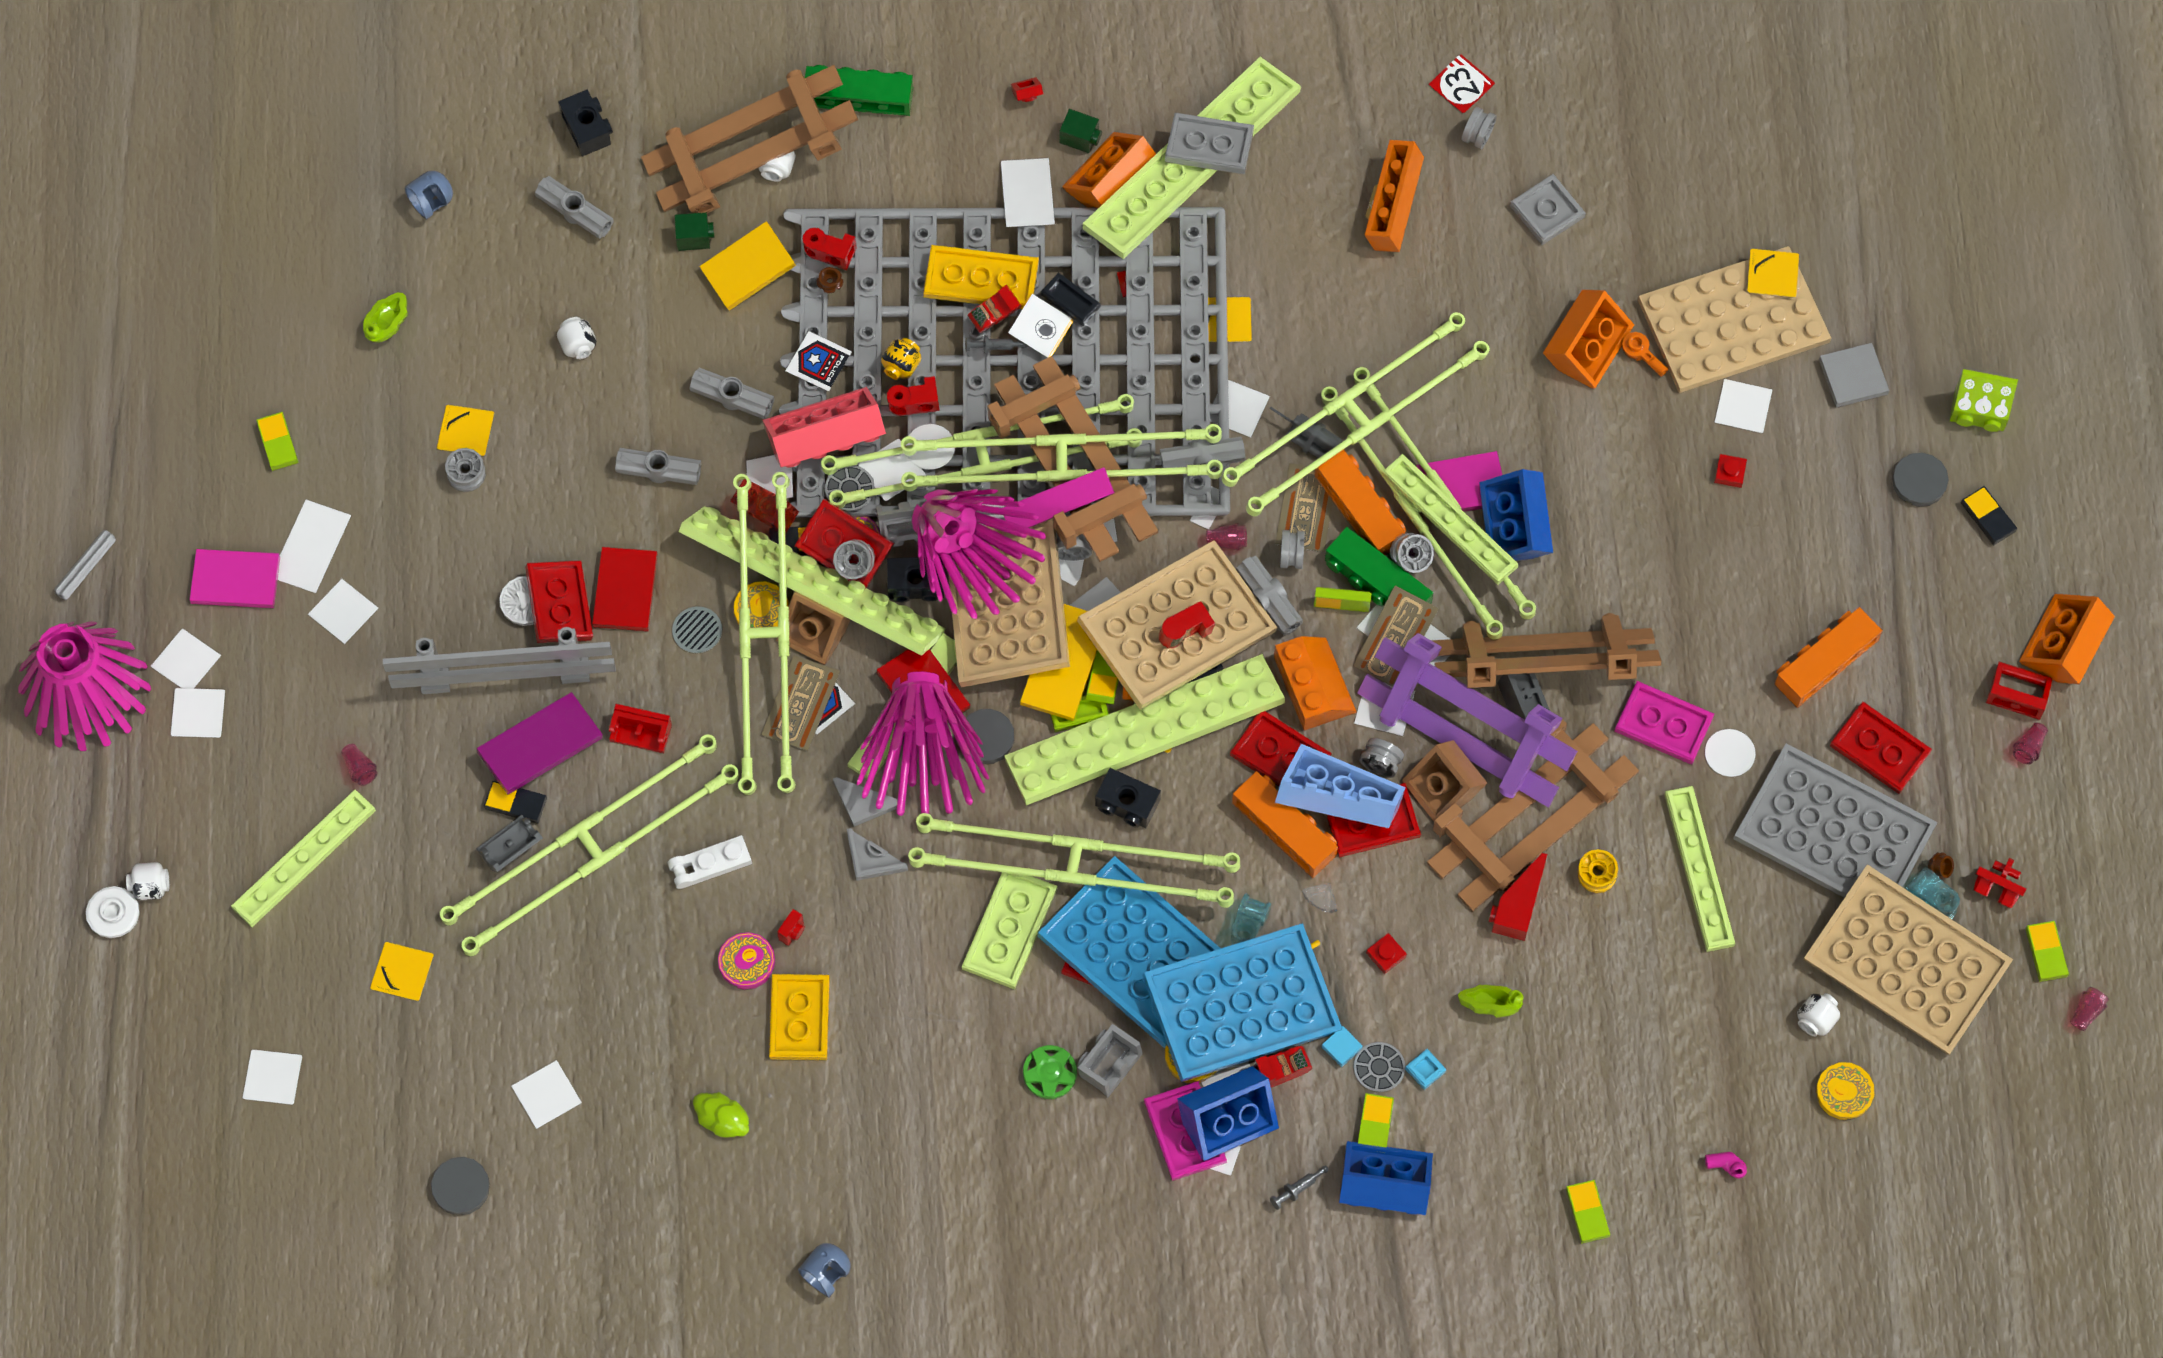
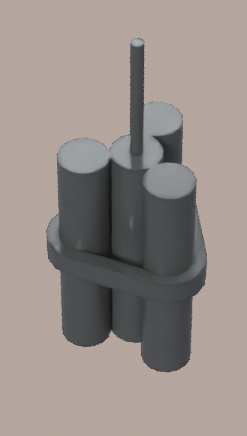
[1269,407,1344,458]

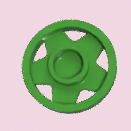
[1023,1045,1077,1099]

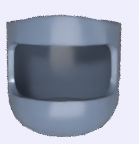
[404,171,453,220]
[798,1243,851,1298]

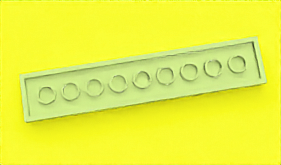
[1083,57,1301,259]
[679,506,946,656]
[1004,654,1285,805]

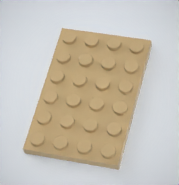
[1638,246,1831,393]
[949,519,1070,687]
[1077,540,1277,710]
[1804,864,2013,1055]

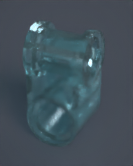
[1904,867,1960,919]
[1231,893,1272,945]

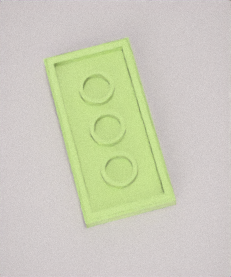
[962,872,1058,990]

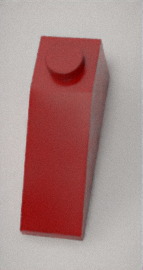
[1488,853,1548,941]

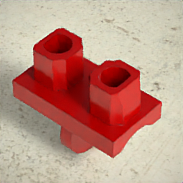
[1973,858,2027,908]

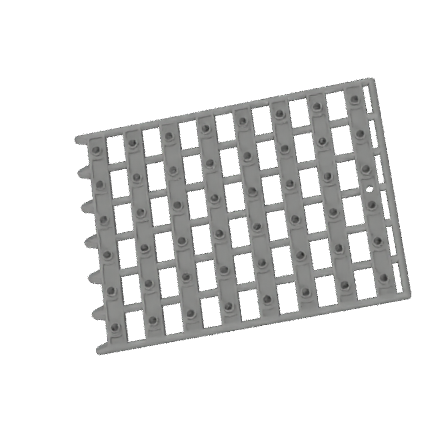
[779,207,1230,517]

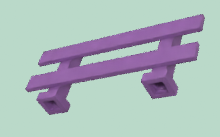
[1357,633,1578,807]

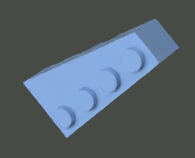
[1275,744,1406,828]

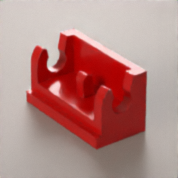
[609,704,672,754]

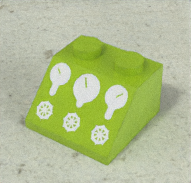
[1950,369,2018,432]

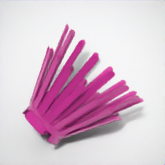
[912,489,1046,619]
[18,621,151,751]
[856,672,989,816]

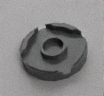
[1892,453,1949,507]
[966,709,1014,764]
[431,1157,490,1215]

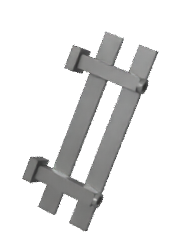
[383,627,616,694]

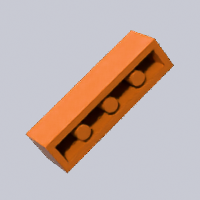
[1365,140,1424,252]
[1314,449,1406,555]
[1774,607,1883,708]
[1232,771,1338,878]

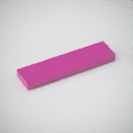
[1003,467,1115,528]

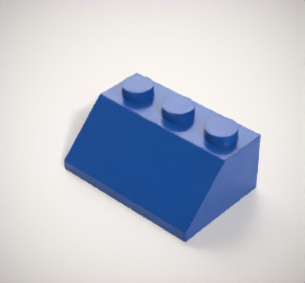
[1479,469,1553,561]
[1177,1066,1279,1161]
[1339,1141,1433,1215]

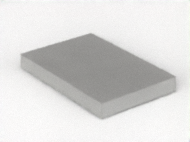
[1165,113,1254,174]

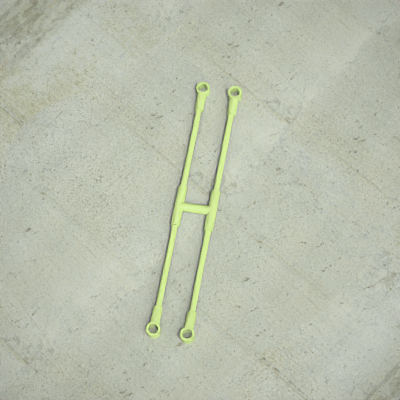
[1221,312,1489,516]
[1321,367,1536,639]
[821,394,1142,509]
[901,424,1223,491]
[733,472,796,795]
[440,735,739,956]
[908,813,1240,908]

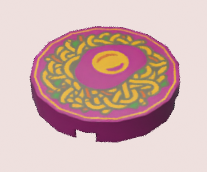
[718,932,775,990]

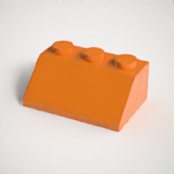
[1062,132,1156,208]
[1543,290,1634,388]
[2019,594,2115,684]
[1274,636,1356,731]

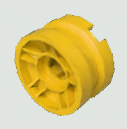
[1578,849,1618,893]

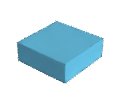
[1322,1026,1363,1068]
[1405,1049,1446,1090]

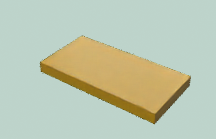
[923,245,1039,309]
[1020,604,1098,721]

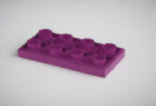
[477,692,603,795]

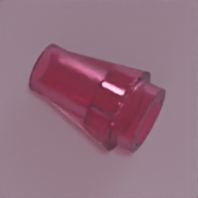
[1206,523,1247,550]
[2013,723,2048,765]
[341,744,378,786]
[2070,987,2109,1031]

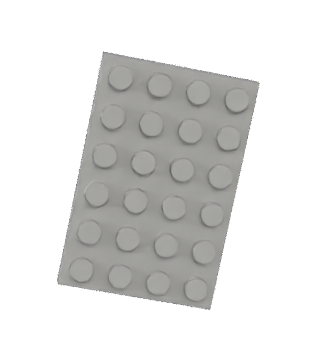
[1733,743,1938,898]

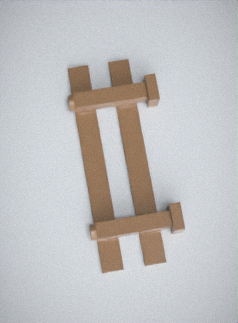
[641,65,858,213]
[987,356,1158,562]
[1431,613,1661,688]
[1427,716,1639,912]

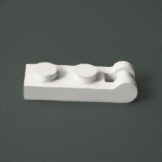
[667,835,752,889]

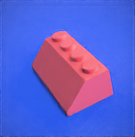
[763,387,886,468]

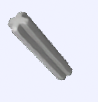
[54,530,116,600]

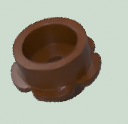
[816,267,843,293]
[1928,852,1954,880]

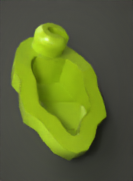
[363,292,408,343]
[1458,985,1524,1018]
[693,1092,749,1137]

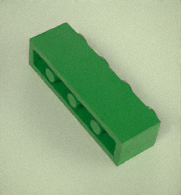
[805,65,914,116]
[1325,527,1434,606]

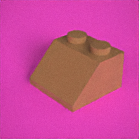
[776,592,851,665]
[1402,740,1487,821]

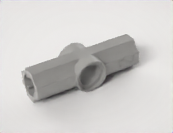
[535,176,614,239]
[689,367,775,419]
[1160,437,1246,471]
[615,448,701,485]
[1236,556,1303,636]

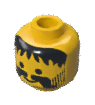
[881,338,922,380]

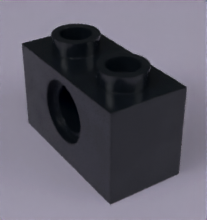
[558,89,613,157]
[887,557,944,602]
[1095,768,1161,828]

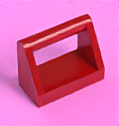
[1986,661,2053,720]

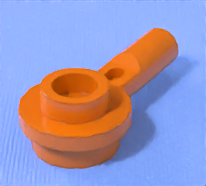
[1622,332,1668,377]

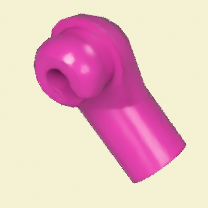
[1705,1152,1747,1179]

